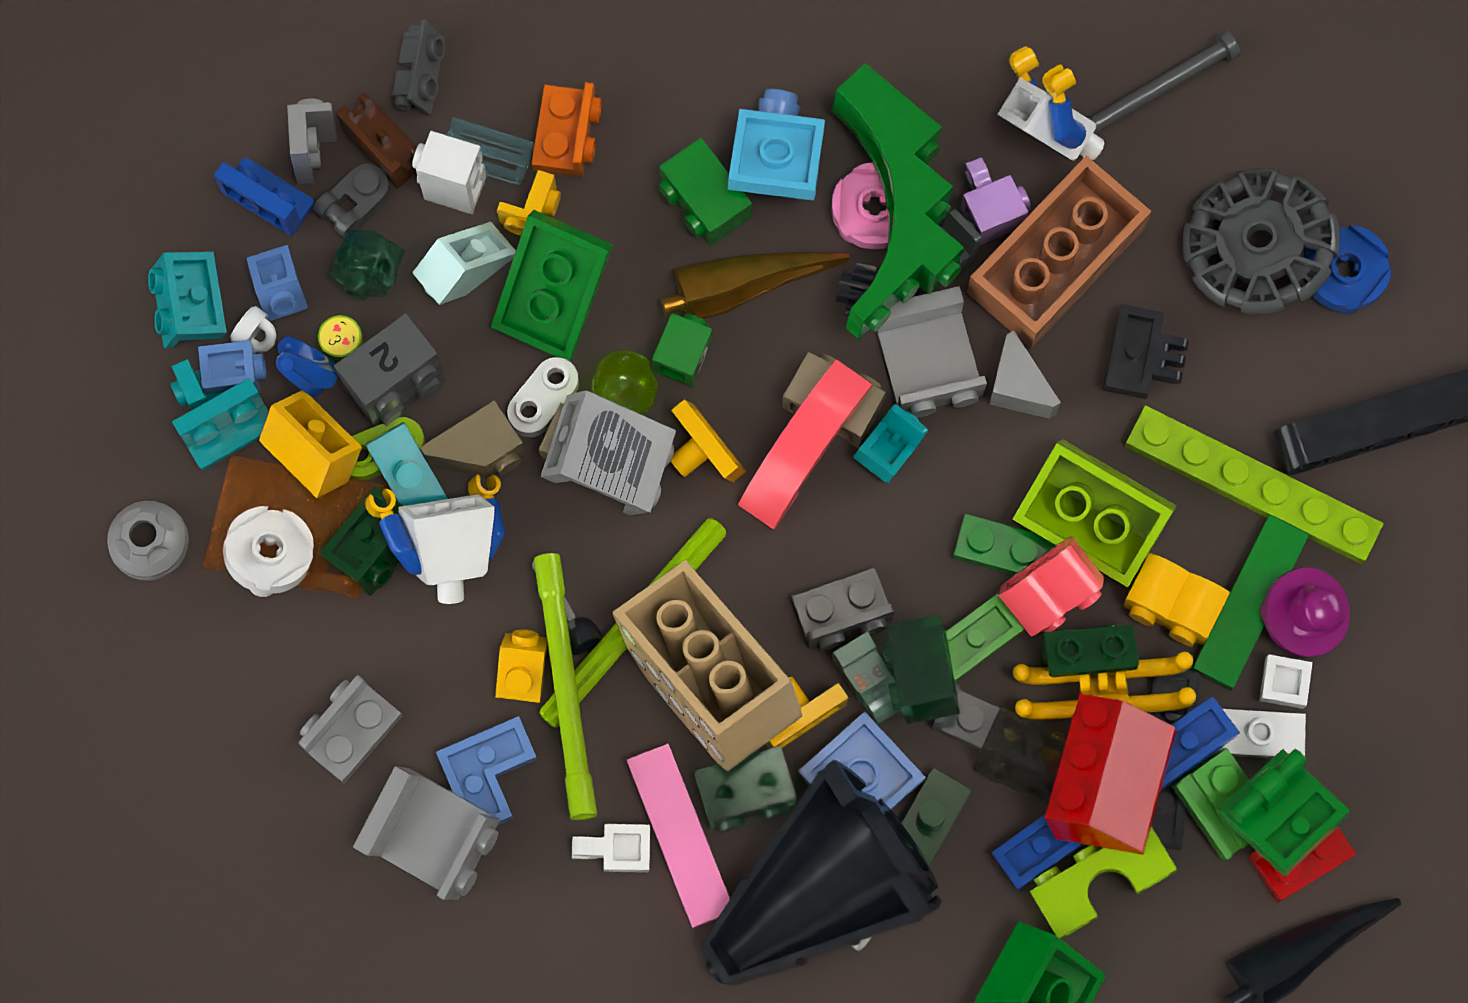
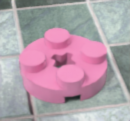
[832,163,889,250]

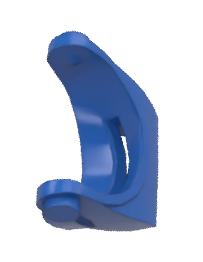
[276,336,338,397]

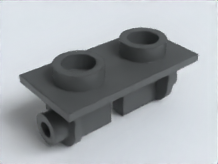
[391,20,446,116]

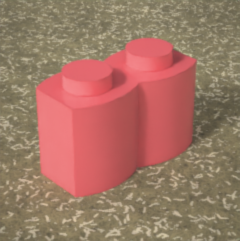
[998,536,1104,637]

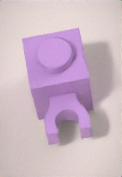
[960,157,1031,245]

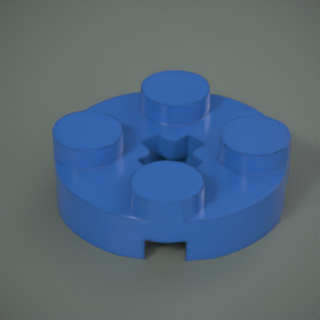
[1304,225,1391,315]

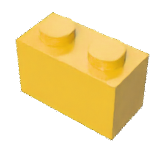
[259,390,362,498]

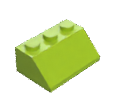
[1013,439,1177,587]

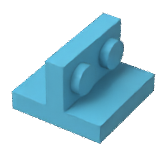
[728,109,825,201]

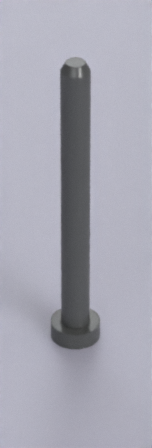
[1088,30,1241,134]

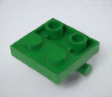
[1218,749,1350,877]

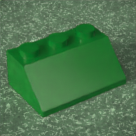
[974,921,1107,1003]

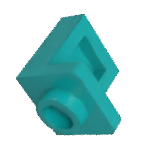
[170,359,225,410]
[853,404,928,484]

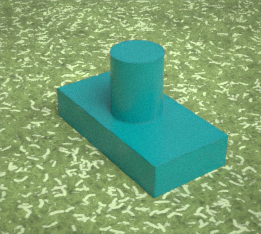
[365,422,448,506]

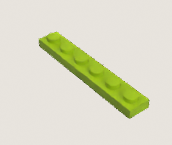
[1124,405,1384,565]

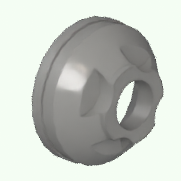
[107,501,189,581]

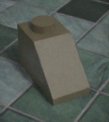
[420,400,526,477]

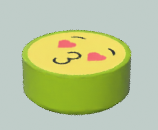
[318,315,363,361]

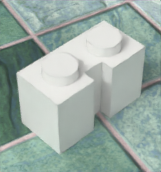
[412,131,487,215]

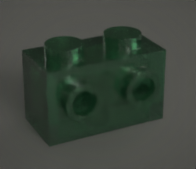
[882,614,961,724]
[694,746,796,833]

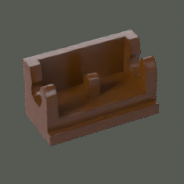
[336,93,417,189]

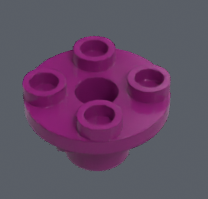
[1260,568,1350,658]

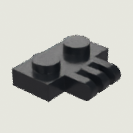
[1103,304,1189,399]

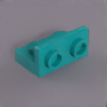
[148,252,227,348]
[172,378,269,470]

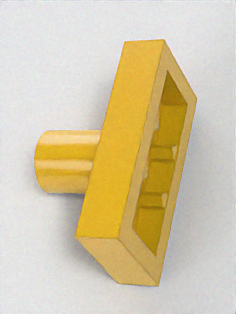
[671,399,747,482]
[766,676,849,755]

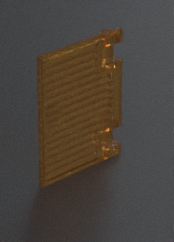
[203,455,385,600]

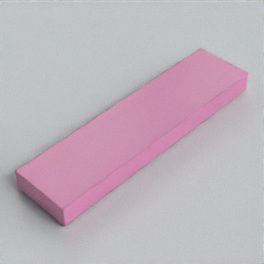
[626,744,730,929]

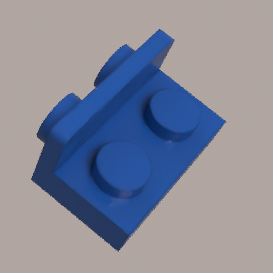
[213,158,315,237]

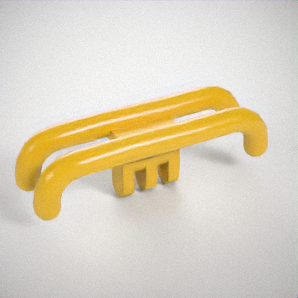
[1013,651,1196,720]

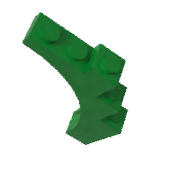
[832,63,964,340]

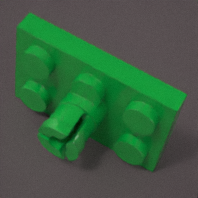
[491,210,613,362]

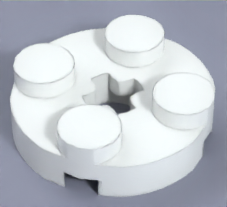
[223,506,314,597]

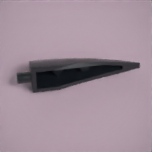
[1225,898,1401,1003]

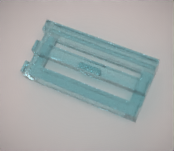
[446,117,534,186]

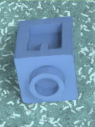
[246,245,308,321]
[198,340,267,393]

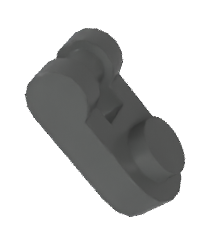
[313,164,390,239]

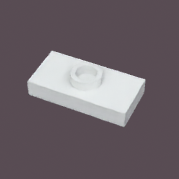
[1222,709,1306,759]

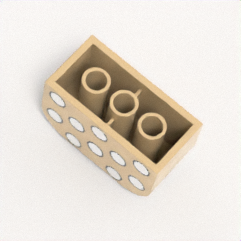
[612,560,802,771]

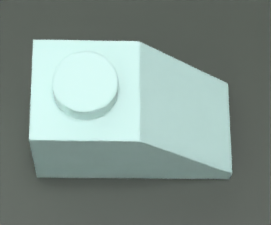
[413,222,516,305]

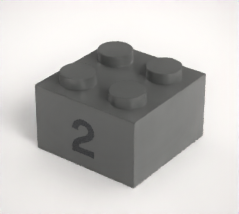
[334,313,445,427]

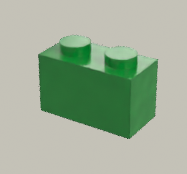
[658,138,752,247]

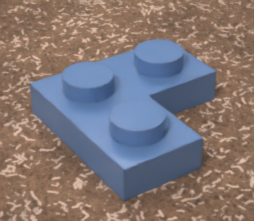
[436,716,537,825]

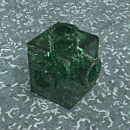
[329,230,406,300]

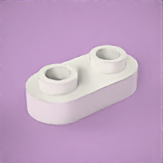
[507,357,579,437]

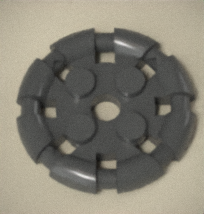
[1182,168,1340,315]

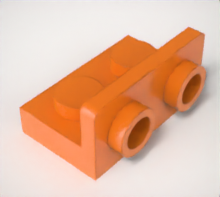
[531,82,602,177]

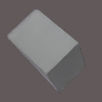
[989,330,1061,419]

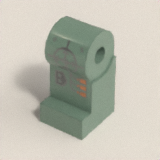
[832,631,908,725]

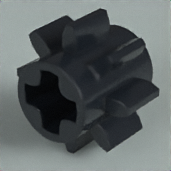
[836,262,877,316]

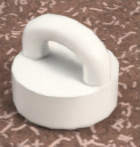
[230,306,277,353]

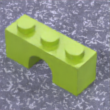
[1030,826,1177,939]

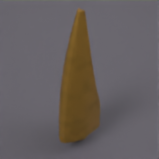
[661,252,850,319]

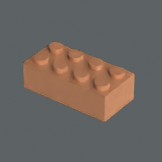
[966,155,1152,349]

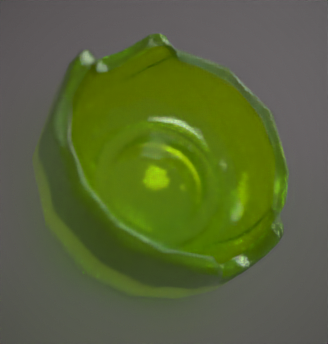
[591,349,658,415]

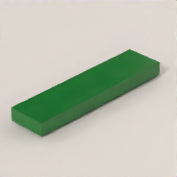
[1191,514,1309,691]

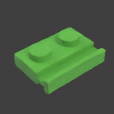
[1171,748,1249,860]

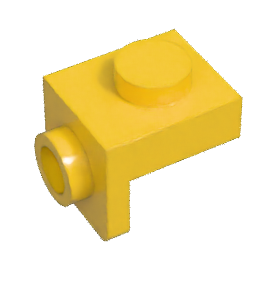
[497,170,561,236]
[496,629,548,703]

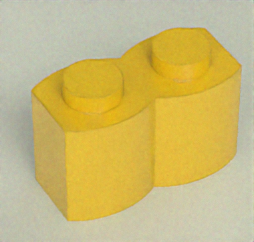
[1123,553,1230,647]

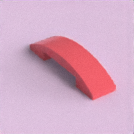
[738,359,874,530]

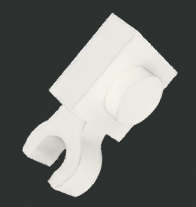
[572,824,650,872]

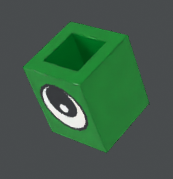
[652,313,713,388]

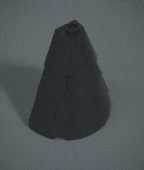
[701,759,941,986]

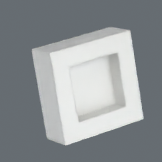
[1259,654,1313,709]

